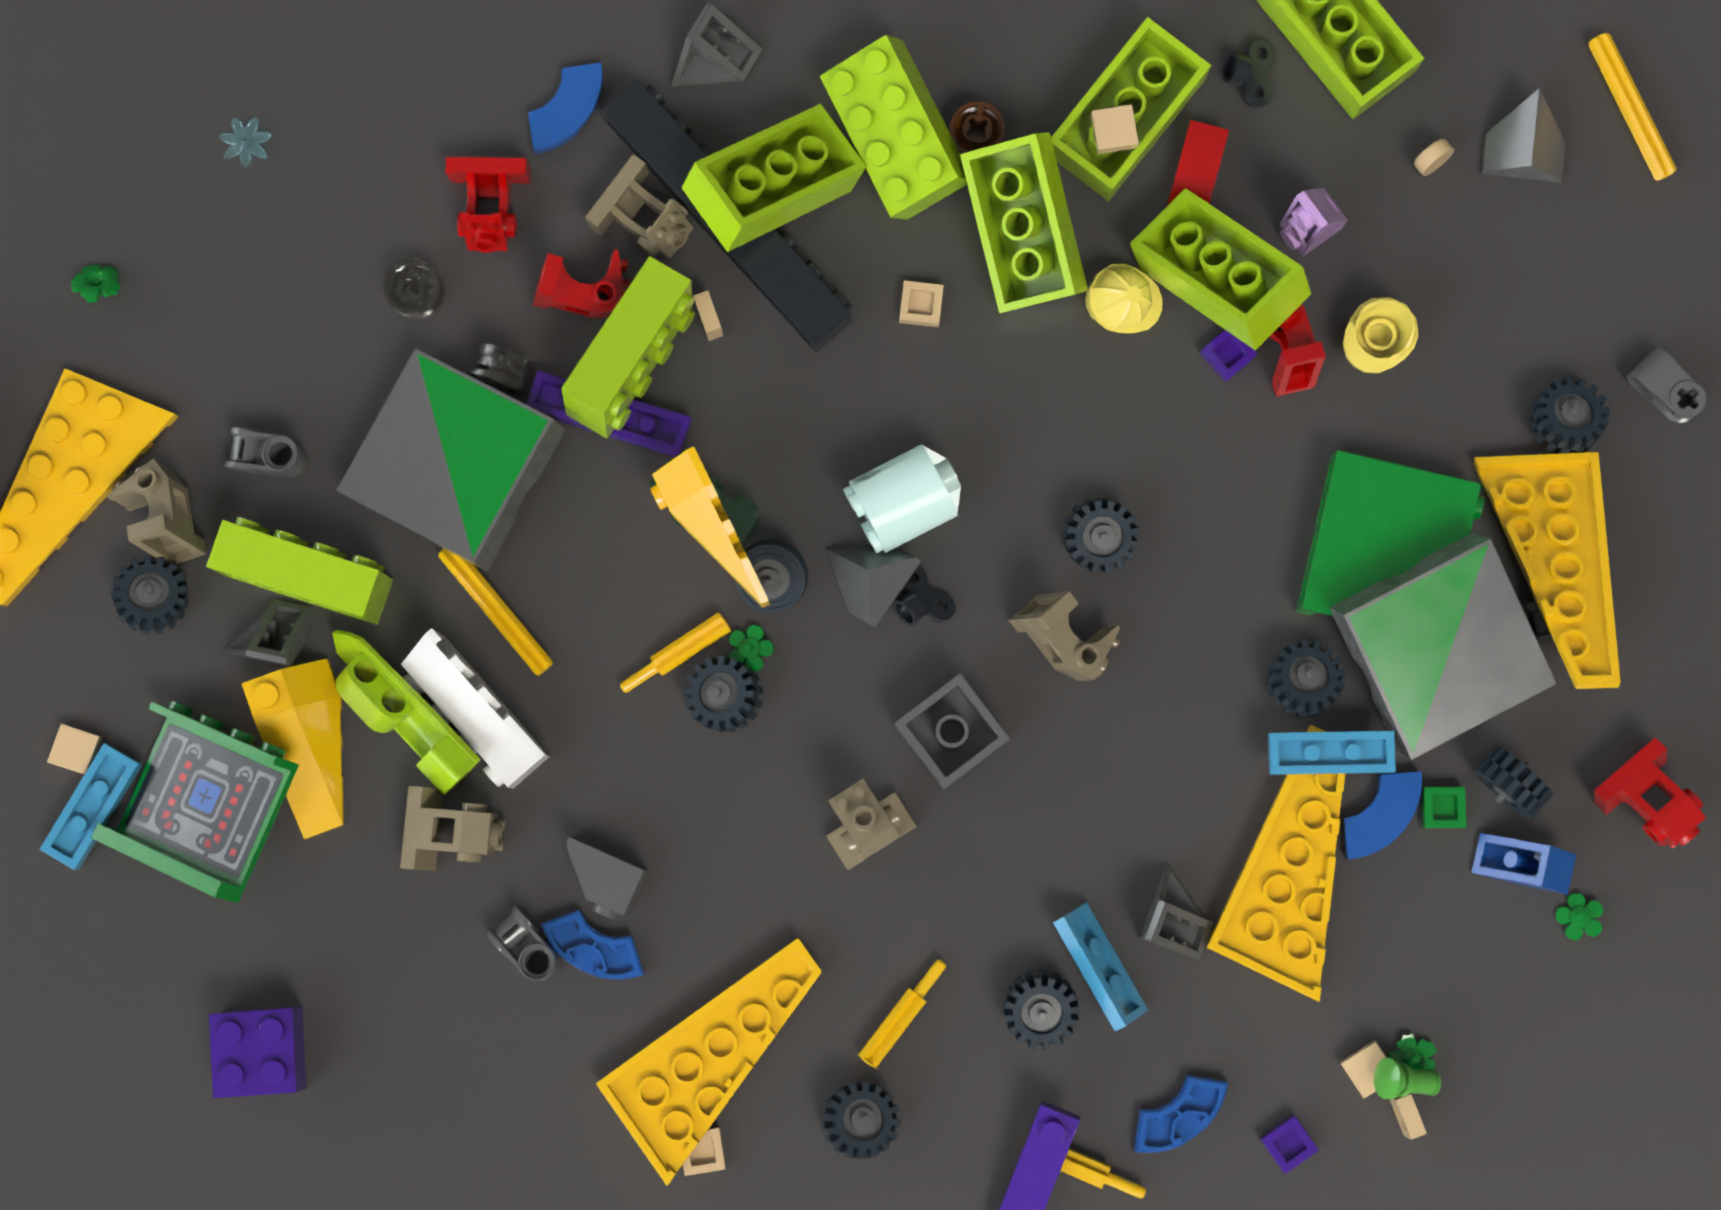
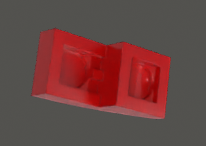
[1167,120,1229,204]

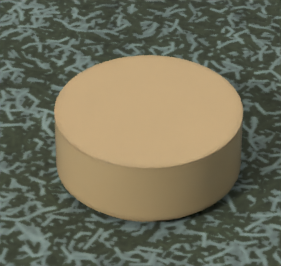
[1414,138,1455,176]

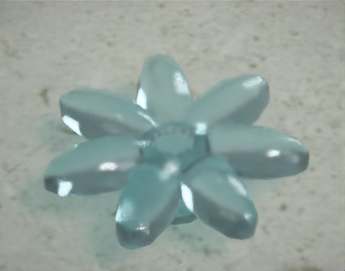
[219,117,271,168]

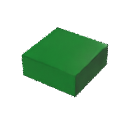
[1421,787,1467,829]

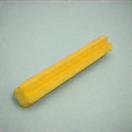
[1589,33,1676,181]
[438,549,553,676]

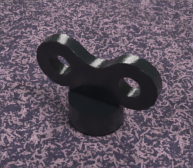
[1222,39,1275,108]
[892,565,956,626]

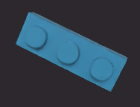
[1268,731,1396,775]
[39,743,143,870]
[1053,902,1149,1031]

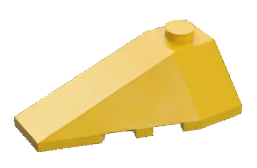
[650,446,770,608]
[242,658,344,839]

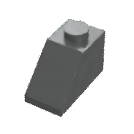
[565,837,647,920]

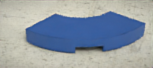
[528,62,603,155]
[1342,771,1422,860]
[540,910,645,979]
[1134,1075,1228,1153]

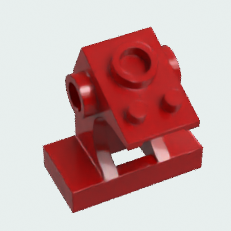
[445,157,531,253]
[532,249,630,319]
[1235,304,1326,397]
[1594,737,1706,849]

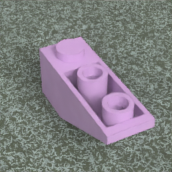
[1279,188,1348,257]

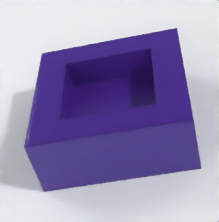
[1200,330,1258,383]
[1259,1115,1319,1174]

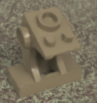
[585,154,694,259]
[108,458,206,565]
[1009,591,1120,681]
[826,779,917,870]
[400,786,506,871]

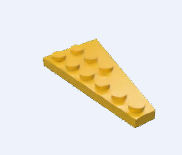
[0,369,179,607]
[1473,452,1621,689]
[1206,725,1345,1002]
[596,938,822,1186]

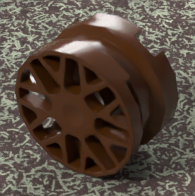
[949,101,1005,154]

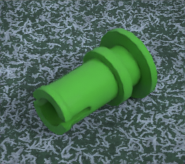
[1373,1058,1441,1100]

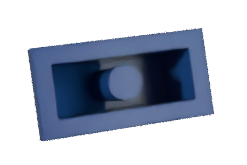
[1471,833,1576,895]

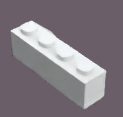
[401,628,550,789]

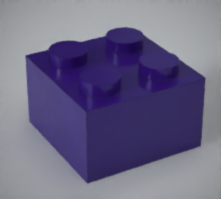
[209,1006,307,1098]

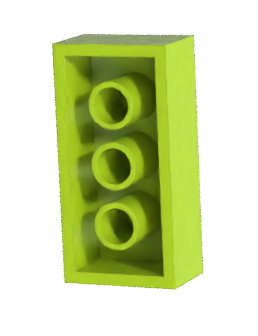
[1256,0,1425,120]
[1051,17,1212,202]
[820,35,967,220]
[681,104,867,252]
[960,132,1088,313]
[1130,188,1311,350]
[562,256,695,439]
[206,517,393,625]

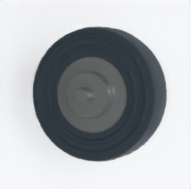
[735,539,808,613]

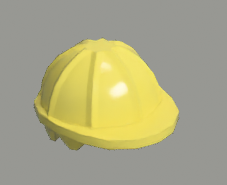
[1085,264,1163,333]
[1342,297,1419,374]

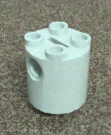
[843,444,961,553]

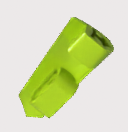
[332,630,481,795]

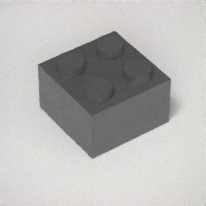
[894,674,1010,791]

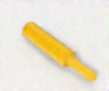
[620,612,731,693]
[857,959,946,1069]
[1060,1148,1146,1199]

